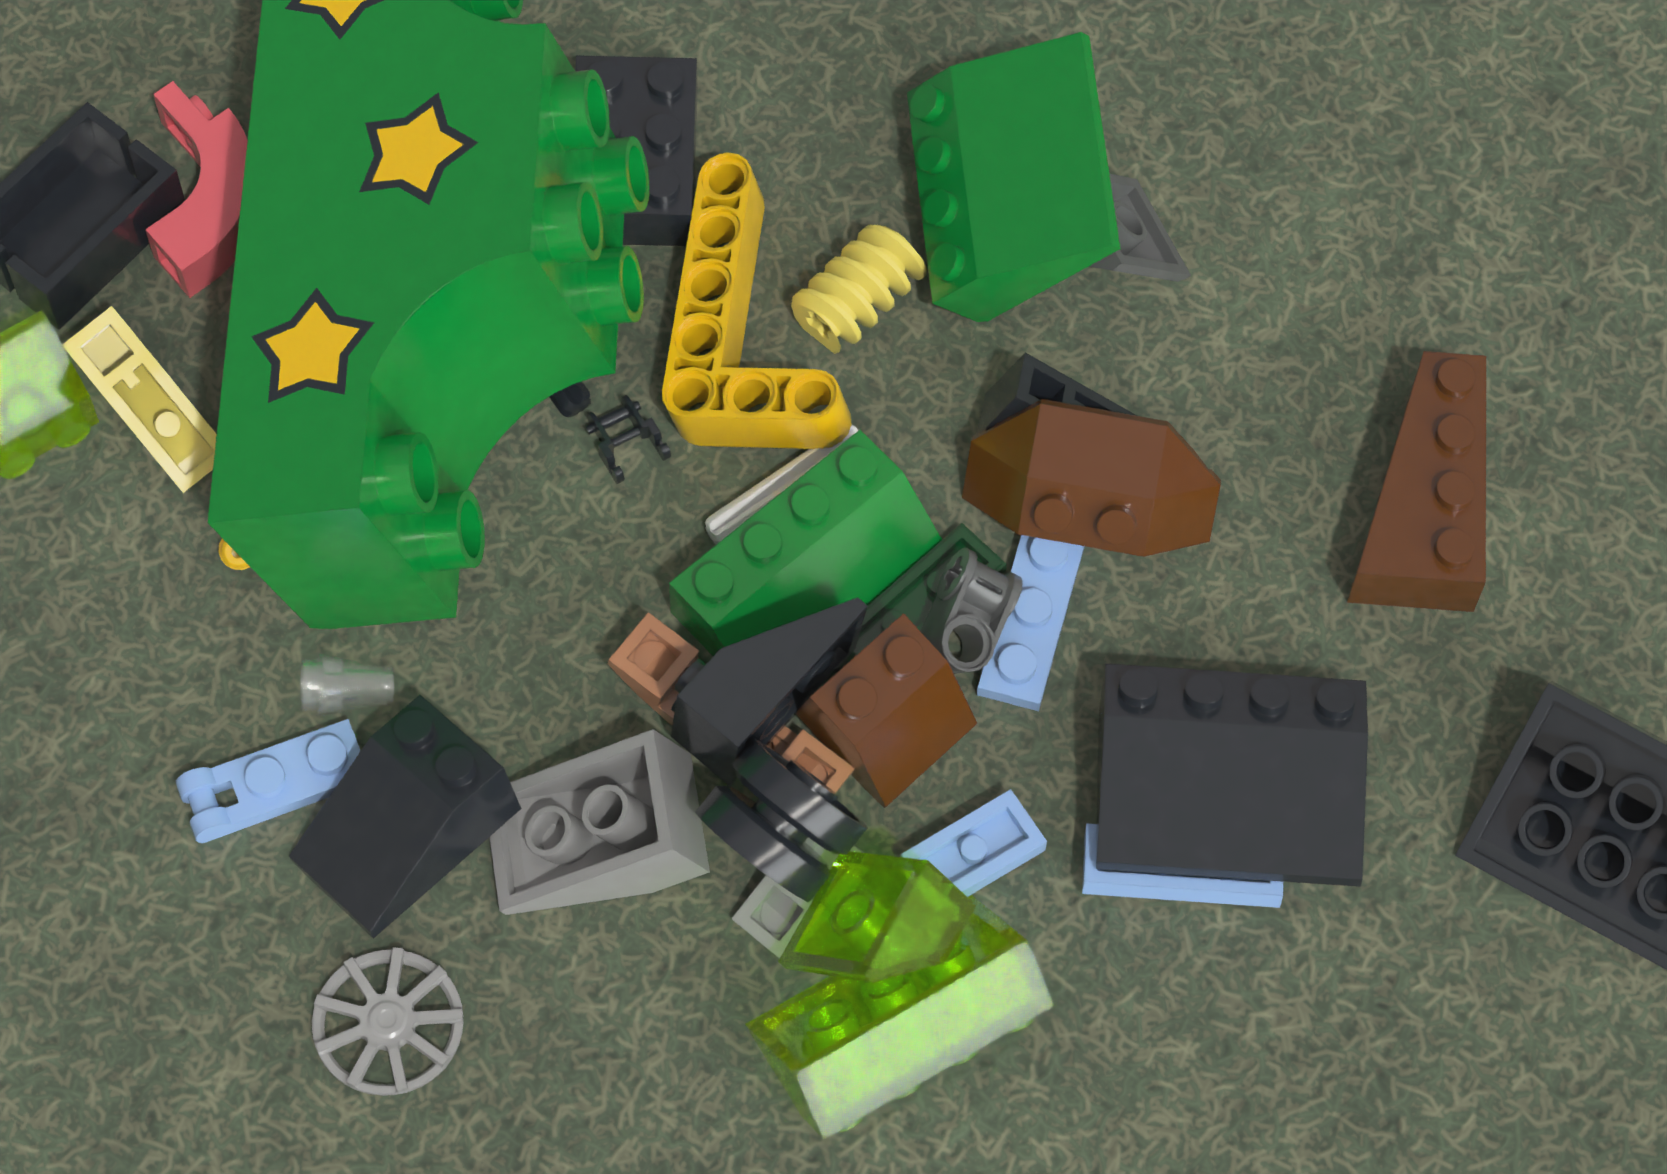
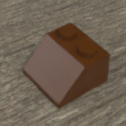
[796,613,977,808]

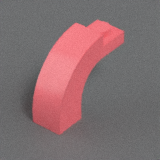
[145,81,248,298]

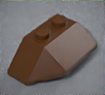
[962,399,1221,557]

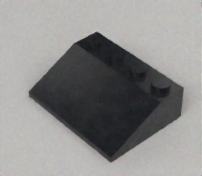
[1096,663,1368,887]
[1455,681,1667,970]

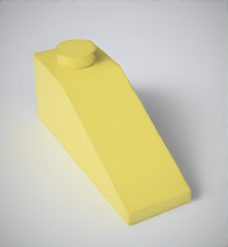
[62,306,217,493]

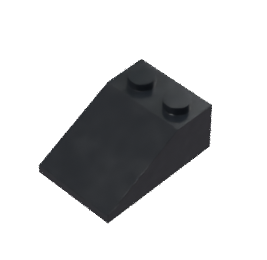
[671,597,868,786]
[289,695,522,939]

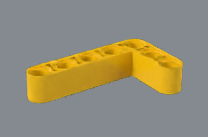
[662,153,852,449]

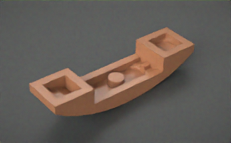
[608,612,854,793]

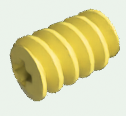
[791,225,927,354]

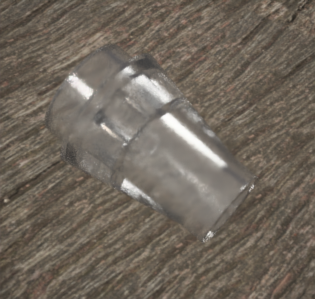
[300,653,394,717]

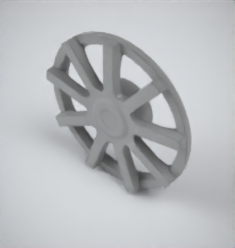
[312,947,464,1096]

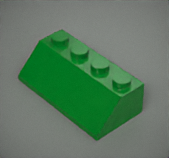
[669,430,942,657]

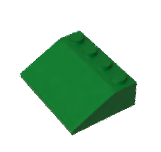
[907,32,1120,322]

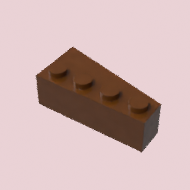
[1347,351,1486,612]

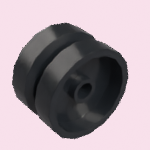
[695,738,868,903]

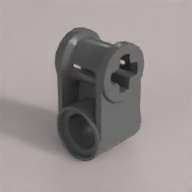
[921,548,1023,674]

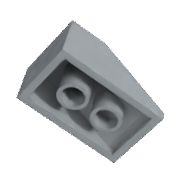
[490,729,710,915]

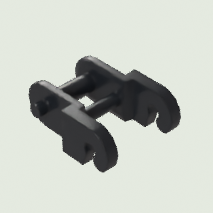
[585,395,671,484]

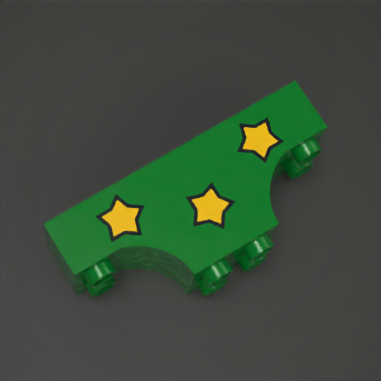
[207,0,649,629]

